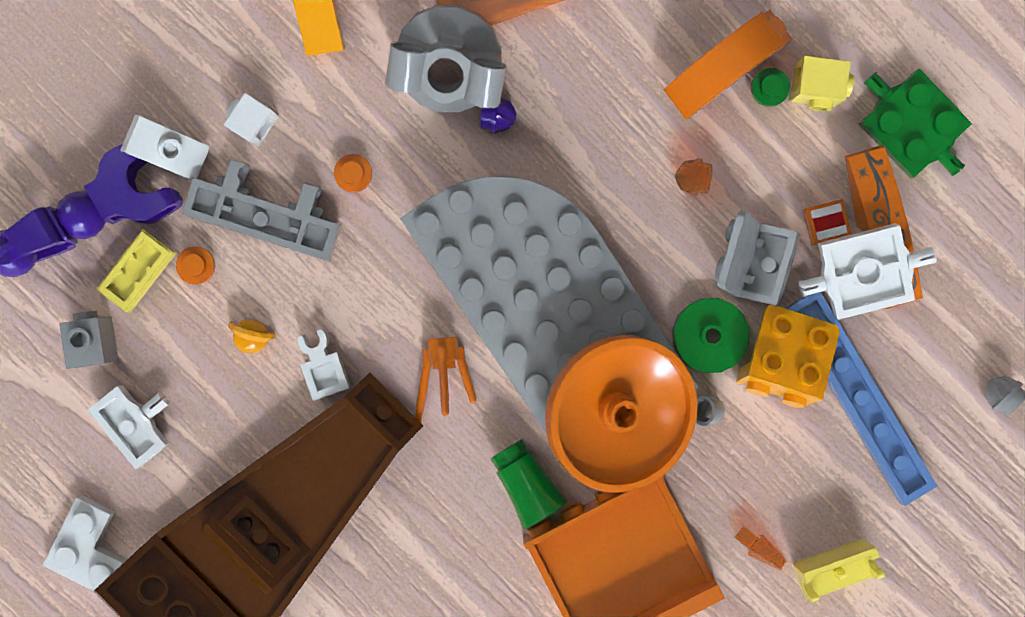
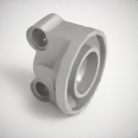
[385,5,507,112]

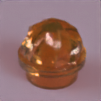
[675,158,713,197]

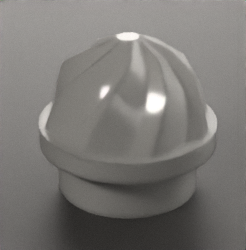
[985,376,1025,416]

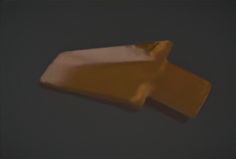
[734,526,787,570]

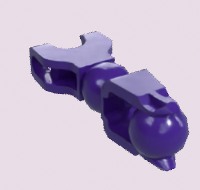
[0,144,183,277]

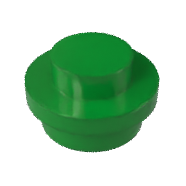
[751,68,790,107]

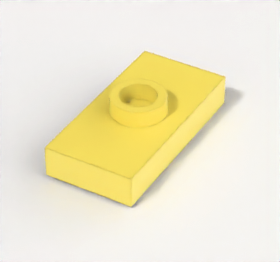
[96,229,177,313]

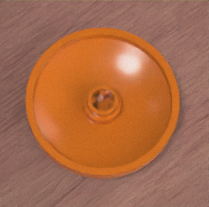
[545,335,697,493]

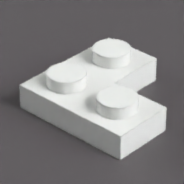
[42,495,127,591]

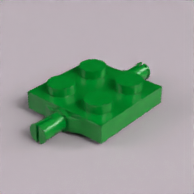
[859,68,972,178]

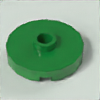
[672,298,749,373]

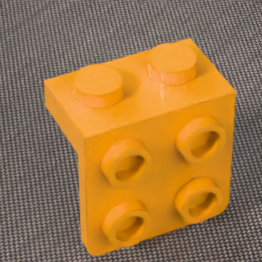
[736,305,840,408]

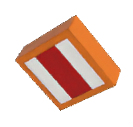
[802,199,852,246]

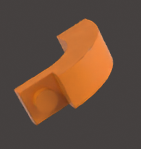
[663,9,793,120]

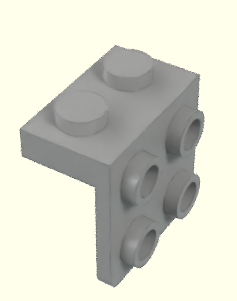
[715,211,801,307]

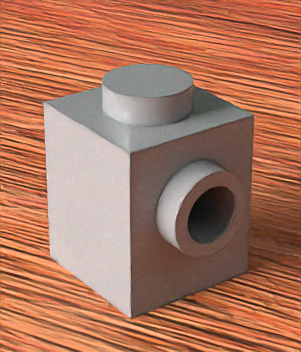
[59,311,119,369]

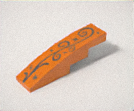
[845,145,923,309]

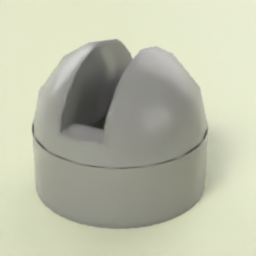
[696,395,725,426]

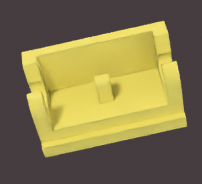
[792,538,885,603]

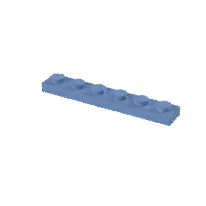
[785,292,937,506]

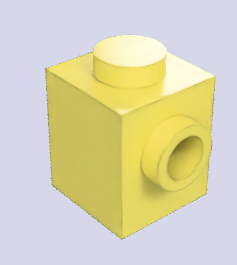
[790,56,854,111]

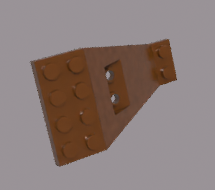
[94,373,423,617]

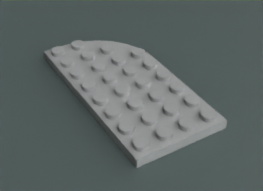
[400,177,698,434]

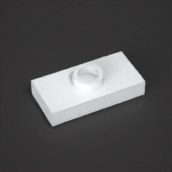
[120,114,210,180]

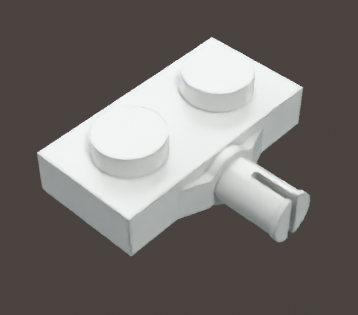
[88,385,170,470]

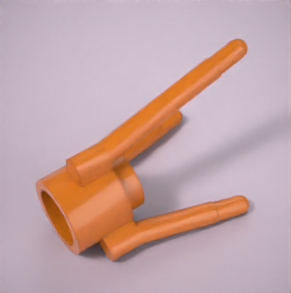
[415,337,477,423]

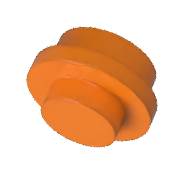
[334,154,372,193]
[176,246,215,285]

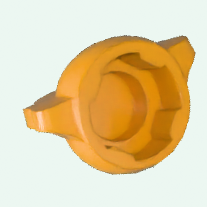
[228,319,276,354]

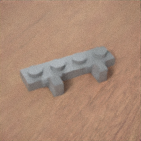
[182,159,341,261]

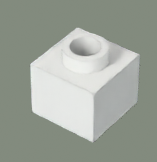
[224,93,279,148]

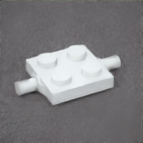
[799,223,937,320]

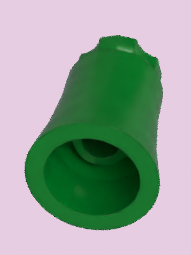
[490,439,568,529]

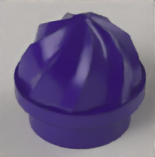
[481,97,517,134]

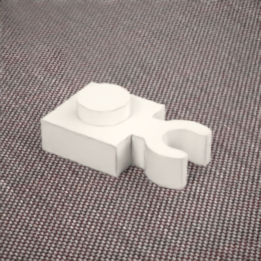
[298,329,351,401]

